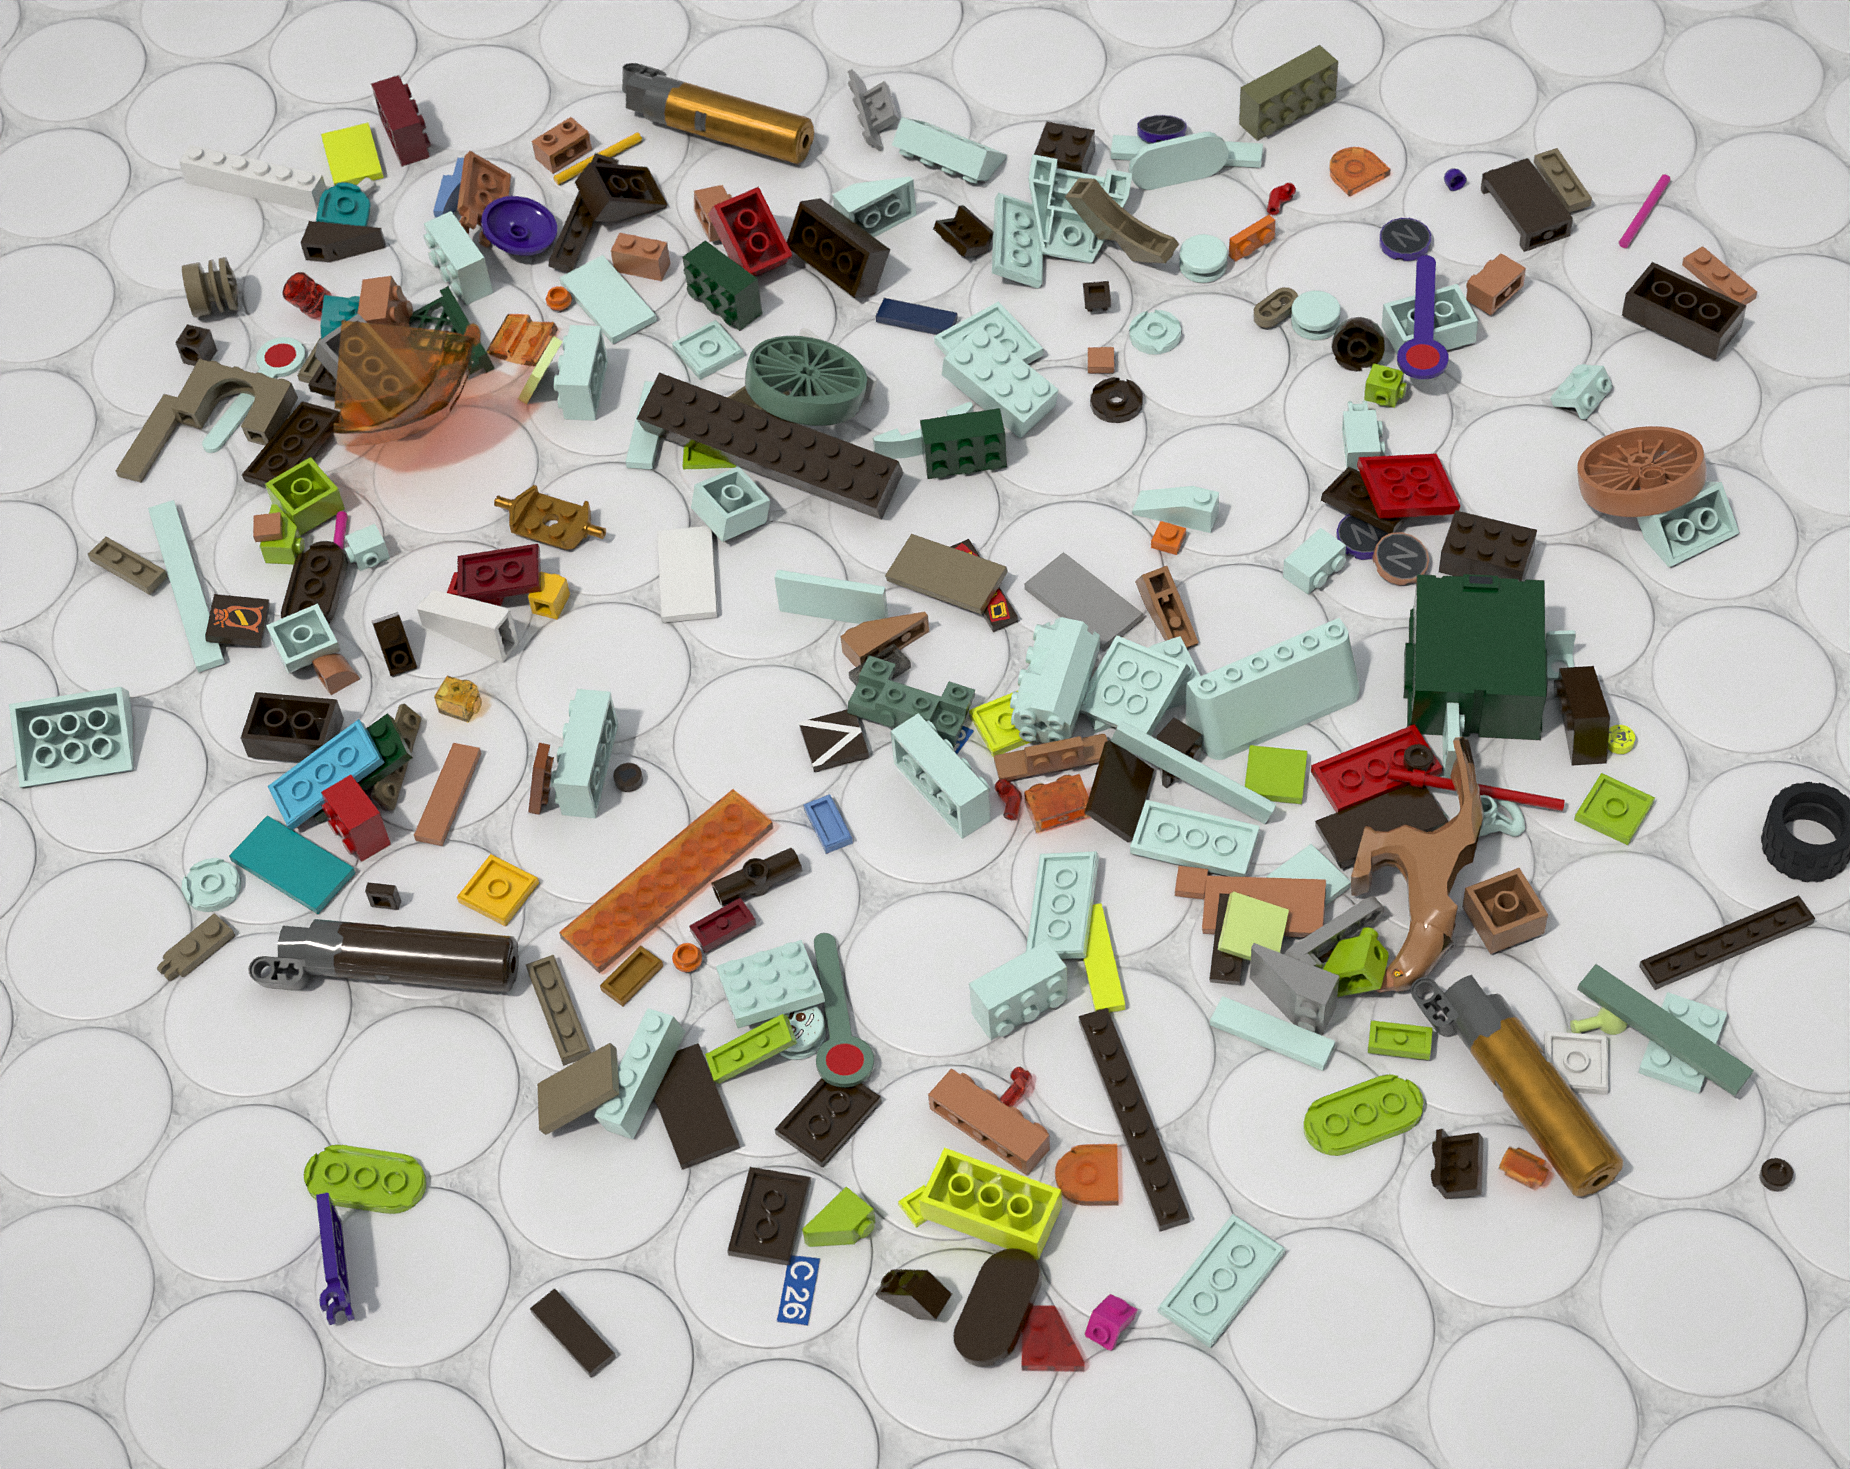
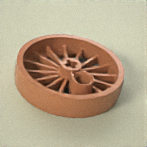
[1577,426,1707,517]

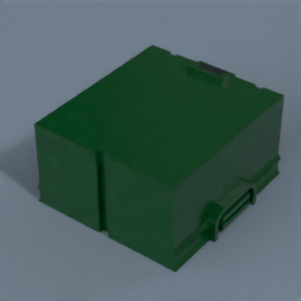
[1403,574,1548,741]

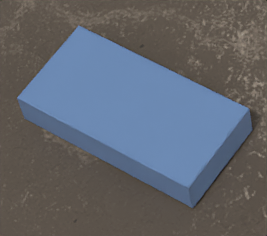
[803,794,853,854]

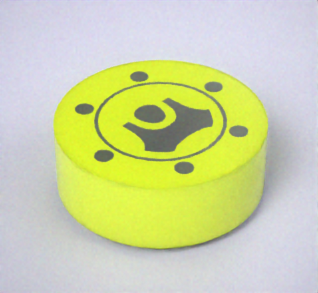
[1608,725,1635,754]

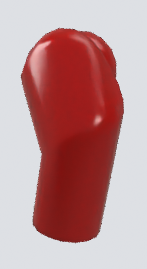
[1267,183,1296,215]

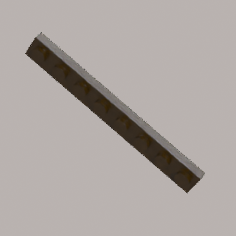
[1078,1008,1190,1232]

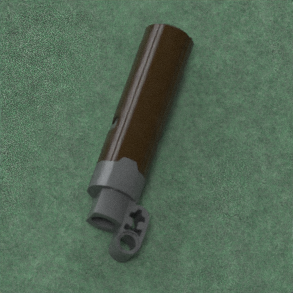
[248,919,519,992]

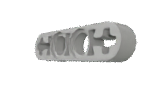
[1284,896,1385,969]

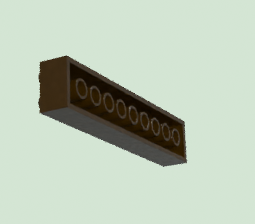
[636,372,904,520]

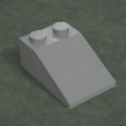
[1250,943,1339,1035]

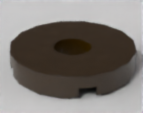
[1090,377,1143,423]

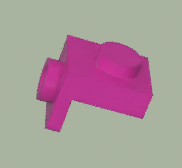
[1085,1294,1138,1351]

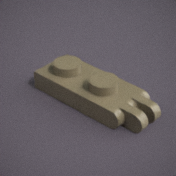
[157,913,235,981]

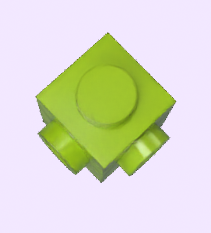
[1364,363,1407,408]

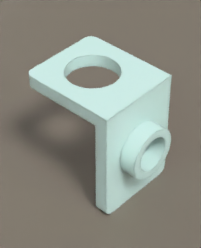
[1545,630,1576,681]

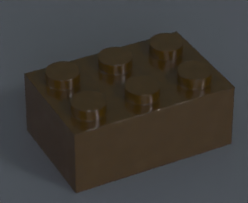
[1439,510,1537,582]
[241,692,344,762]

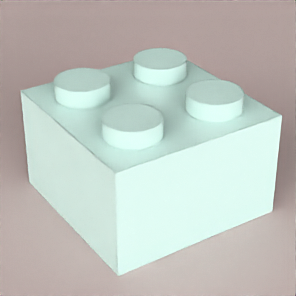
[691,466,770,542]

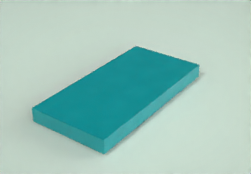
[229,815,356,914]

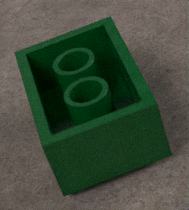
[682,240,763,331]
[920,408,1007,479]

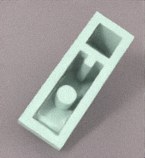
[1132,486,1219,533]

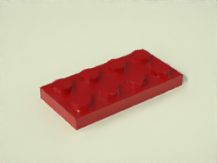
[1311,724,1442,813]

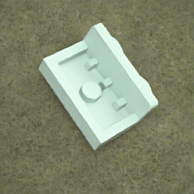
[1550,364,1612,419]

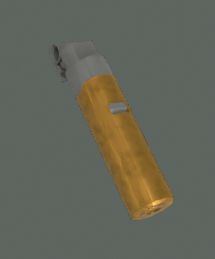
[622,63,814,164]
[1411,975,1623,1197]

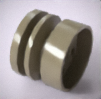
[182,257,239,318]

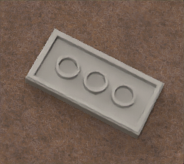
[1024,552,1143,651]

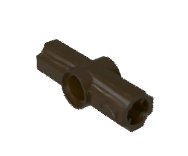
[711,848,802,907]

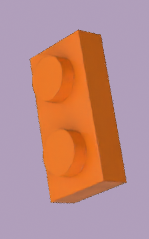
[1229,215,1276,262]

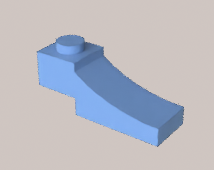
[433,158,464,218]

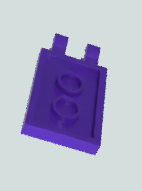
[316,1192,355,1325]

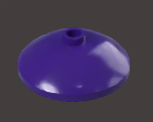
[481,196,557,256]

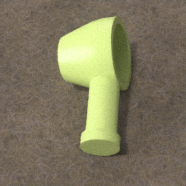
[1570,1007,1628,1035]

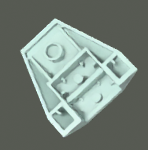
[1028,155,1132,264]

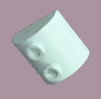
[266,604,340,674]

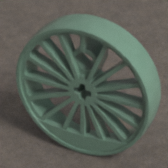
[745,336,867,426]

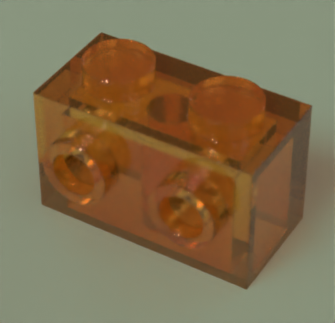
[1024,774,1089,833]

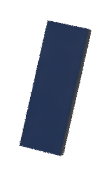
[876,298,958,335]

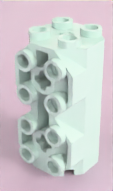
[1010,617,1100,743]

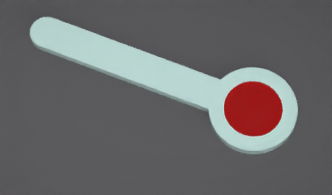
[202,337,306,453]

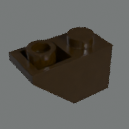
[371,612,417,676]
[1157,717,1203,788]
[875,1269,952,1320]

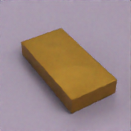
[600,945,663,1007]

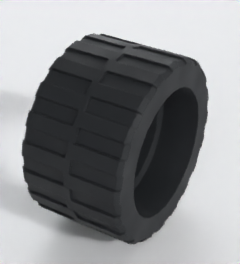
[1761,782,1850,882]

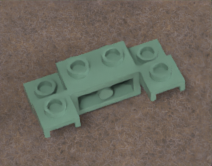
[847,656,975,747]

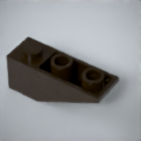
[300,221,386,263]

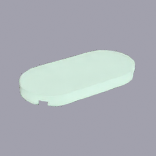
[1129,132,1228,190]

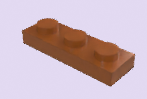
[528,743,554,815]

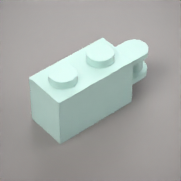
[1342,401,1385,470]

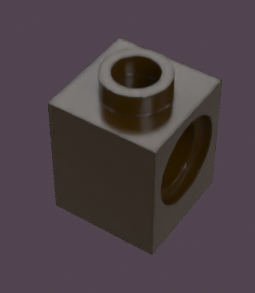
[175,324,217,366]

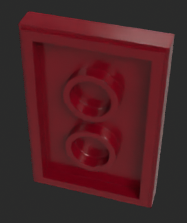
[457,543,541,601]

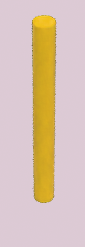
[553,132,642,185]

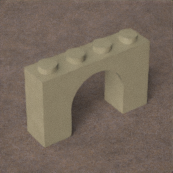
[172,359,298,446]

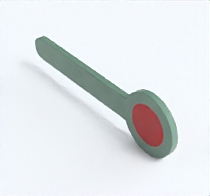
[814,933,874,1087]

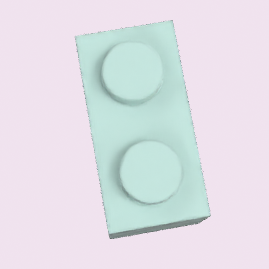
[1283,528,1346,595]

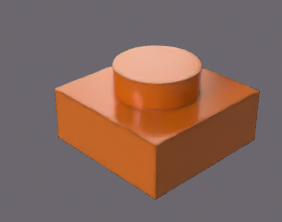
[1151,521,1186,555]

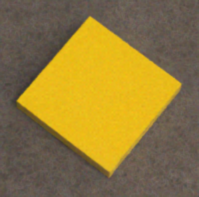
[457,854,539,927]

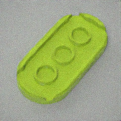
[1303,1074,1424,1156]
[304,1145,426,1214]

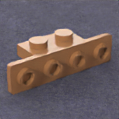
[994,734,1107,782]

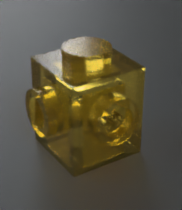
[434,675,482,723]

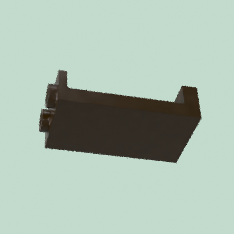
[1480,158,1573,252]

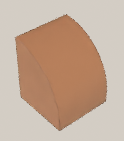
[312,654,360,695]

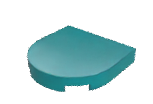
[315,182,370,226]

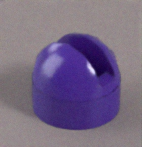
[1444,168,1466,191]

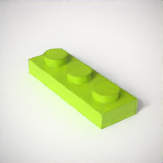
[705,1014,797,1084]

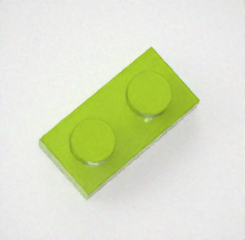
[1367,1020,1433,1060]

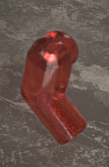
[994,779,1022,821]
[999,1066,1032,1107]

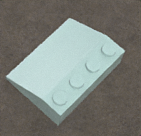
[9,687,134,788]

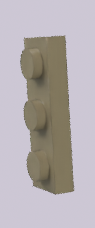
[1533,148,1592,213]
[88,537,168,595]

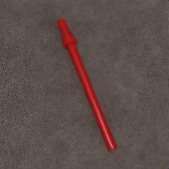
[1387,767,1565,811]

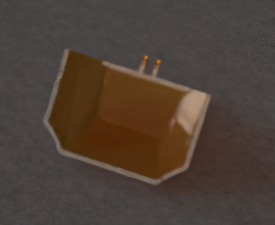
[333,320,481,446]

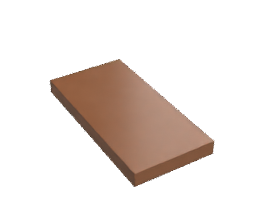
[1202,876,1326,937]

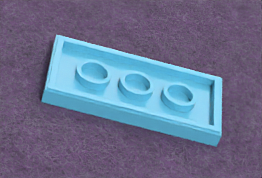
[268,719,385,830]

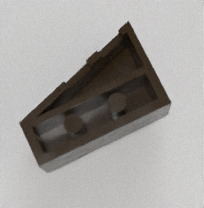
[1553,666,1610,766]

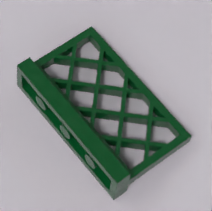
[407,286,495,393]

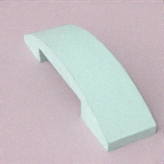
[873,402,973,459]

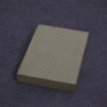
[537,1043,619,1135]

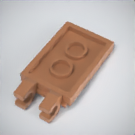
[457,151,511,248]

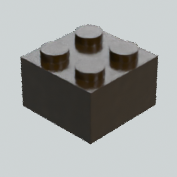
[1034,121,1095,174]

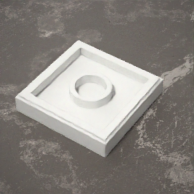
[1544,1031,1608,1095]

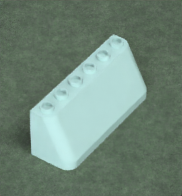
[1186,618,1360,760]

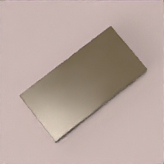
[885,534,1008,615]

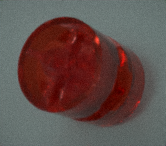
[282,272,332,319]

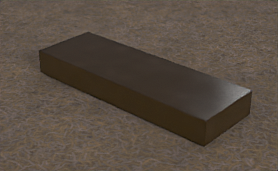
[530,1288,616,1378]

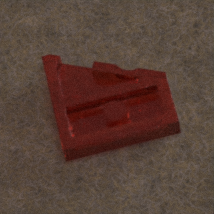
[1021,1305,1085,1372]

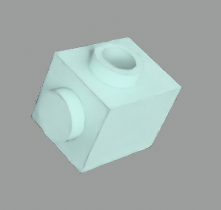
[344,524,390,571]

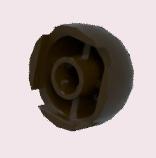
[1332,317,1385,372]

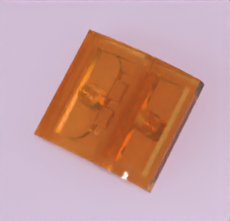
[486,314,558,366]

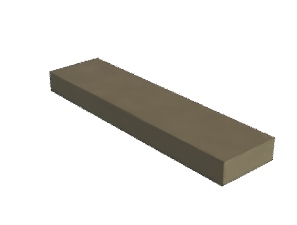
[116,394,178,482]
[526,954,591,1066]

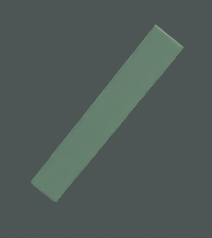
[1577,964,1754,1096]

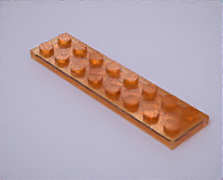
[559,789,773,974]

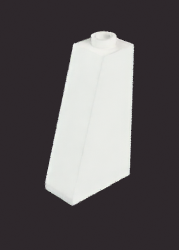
[417,590,519,663]

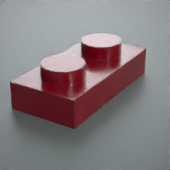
[689,898,756,953]

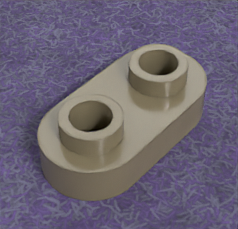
[1253,287,1298,328]

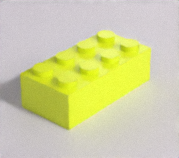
[919,1147,1062,1260]

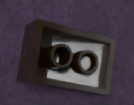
[575,162,667,222]

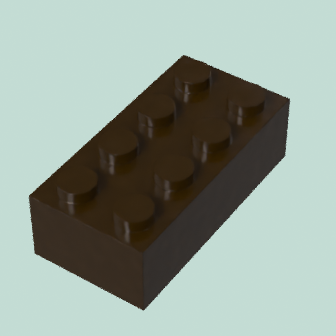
[786,198,891,298]
[1622,262,1747,360]

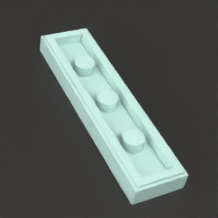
[626,381,660,469]
[1210,996,1335,1071]

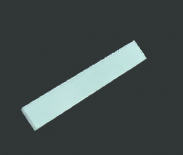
[1111,135,1263,168]
[1111,721,1276,824]

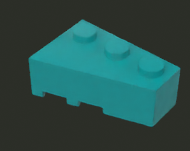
[320,295,360,339]

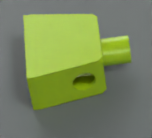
[1323,927,1389,997]

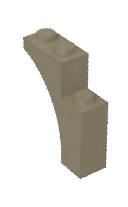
[1065,178,1179,264]

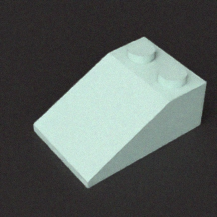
[833,176,916,237]

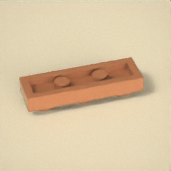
[1682,246,1757,305]

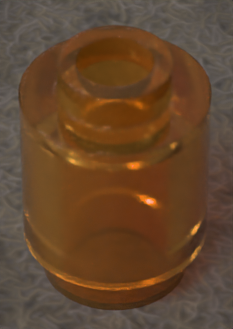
[1499,1146,1549,1189]

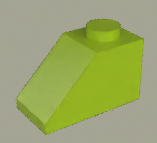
[259,504,305,565]
[802,1186,876,1247]

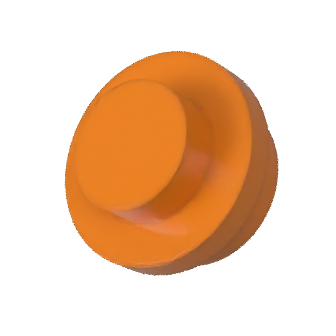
[546,286,572,310]
[672,943,702,972]

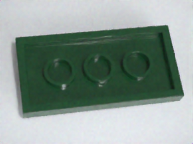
[313,713,413,823]

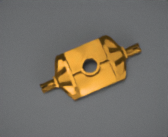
[494,485,606,550]

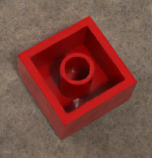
[321,775,391,862]

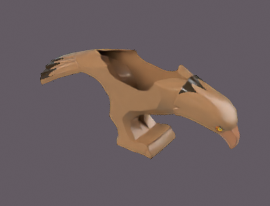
[1351,737,1484,993]

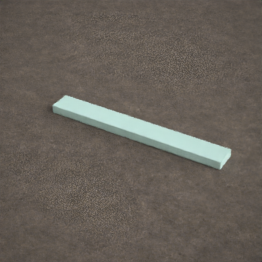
[148,500,225,672]

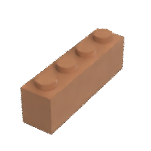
[928,1068,1050,1176]

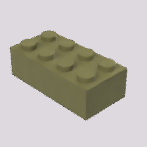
[1239,45,1338,141]

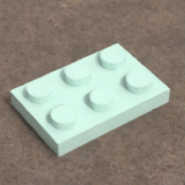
[1638,992,1727,1094]

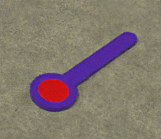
[1397,255,1449,380]

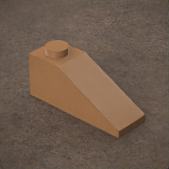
[1135,566,1199,648]
[840,611,929,672]

